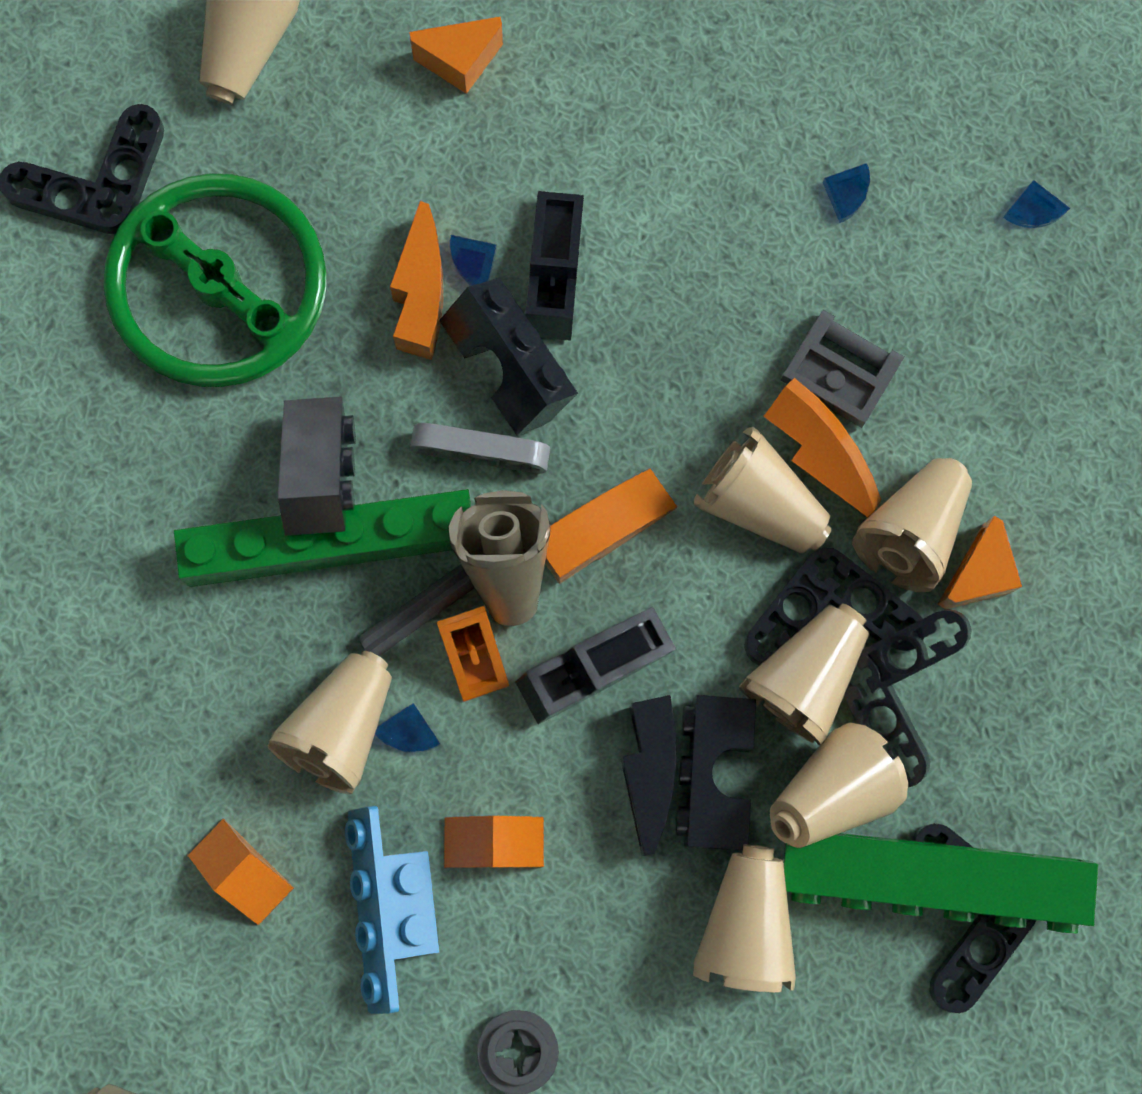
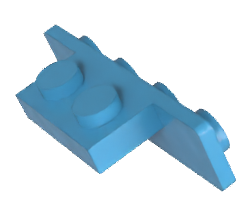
[345,806,439,1014]

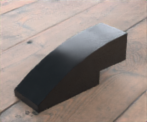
[525,191,584,341]
[515,607,676,725]
[620,695,676,856]

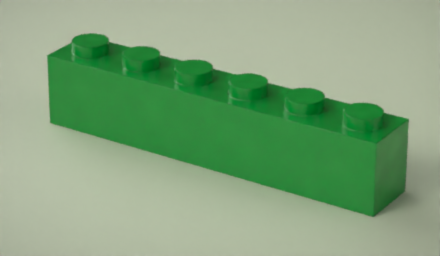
[174,489,471,587]
[783,833,1099,934]

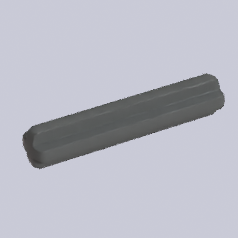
[359,564,475,656]

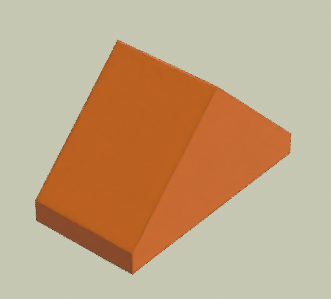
[409,17,503,94]
[937,516,1022,609]
[437,606,509,702]
[444,816,544,868]
[188,819,294,925]

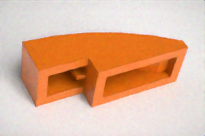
[390,201,443,360]
[763,378,882,517]
[545,468,677,584]

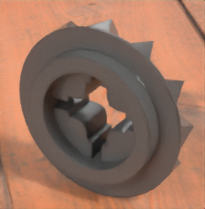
[477,1010,559,1094]

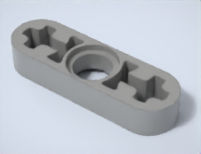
[410,423,551,474]

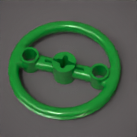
[103,173,327,387]

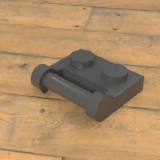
[781,309,905,428]

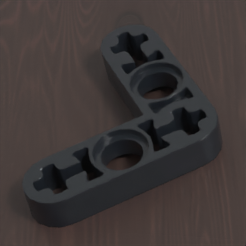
[0,104,164,234]
[744,547,924,666]
[843,609,972,788]
[911,823,1036,1014]

